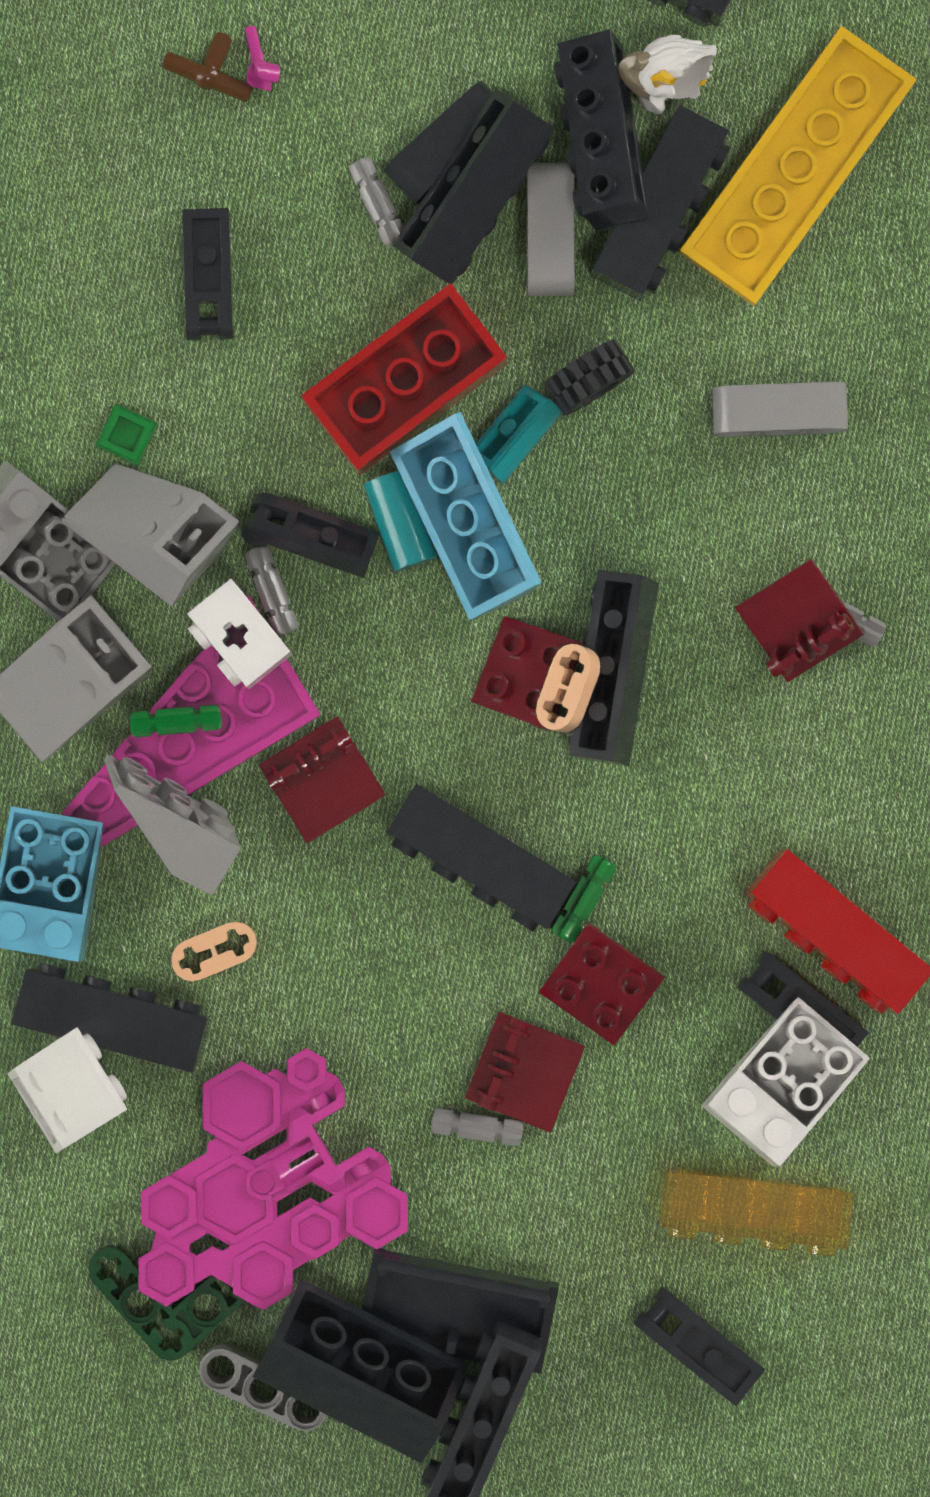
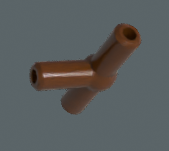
[162,32,253,102]

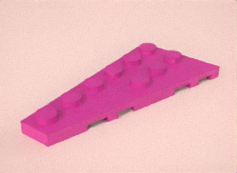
[61,595,321,848]

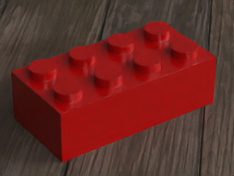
[301,283,508,476]
[745,849,930,1015]

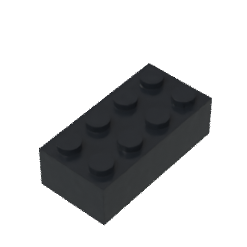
[252,1279,469,1463]

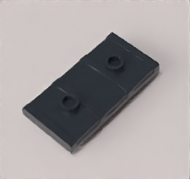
[363,1248,559,1374]

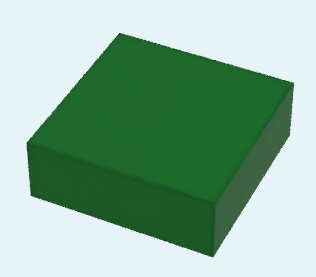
[96,404,158,467]

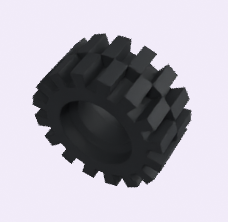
[544,339,635,416]

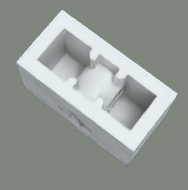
[187,579,293,689]

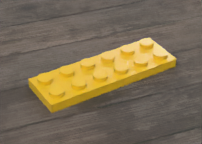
[679,26,917,307]

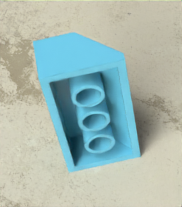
[390,412,541,620]

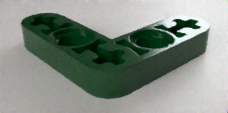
[88,1246,246,1361]

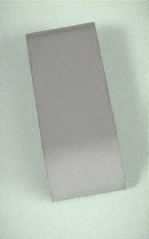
[527,162,575,296]
[712,382,848,437]
[199,1343,326,1431]

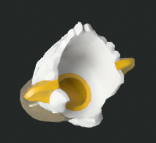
[618,35,717,114]

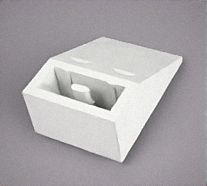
[701,997,870,1166]
[7,1027,127,1153]

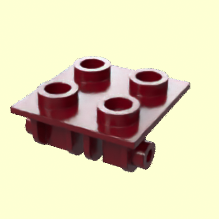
[735,558,865,683]
[471,616,585,731]
[259,716,386,844]
[538,923,665,1046]
[464,1011,585,1133]

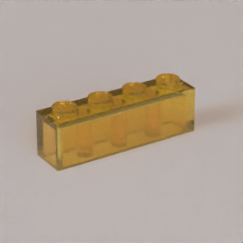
[658,1167,854,1256]

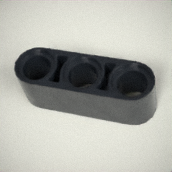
[384,81,493,205]

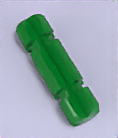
[129,705,222,738]
[551,854,616,943]

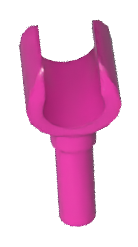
[245,26,280,91]

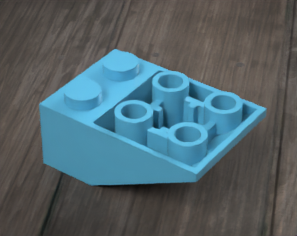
[0,806,104,962]

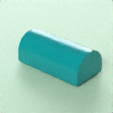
[476,384,562,485]
[363,471,438,573]

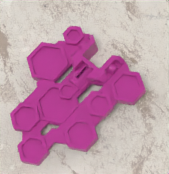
[139,1048,408,1310]

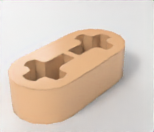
[536,644,601,733]
[171,921,258,981]

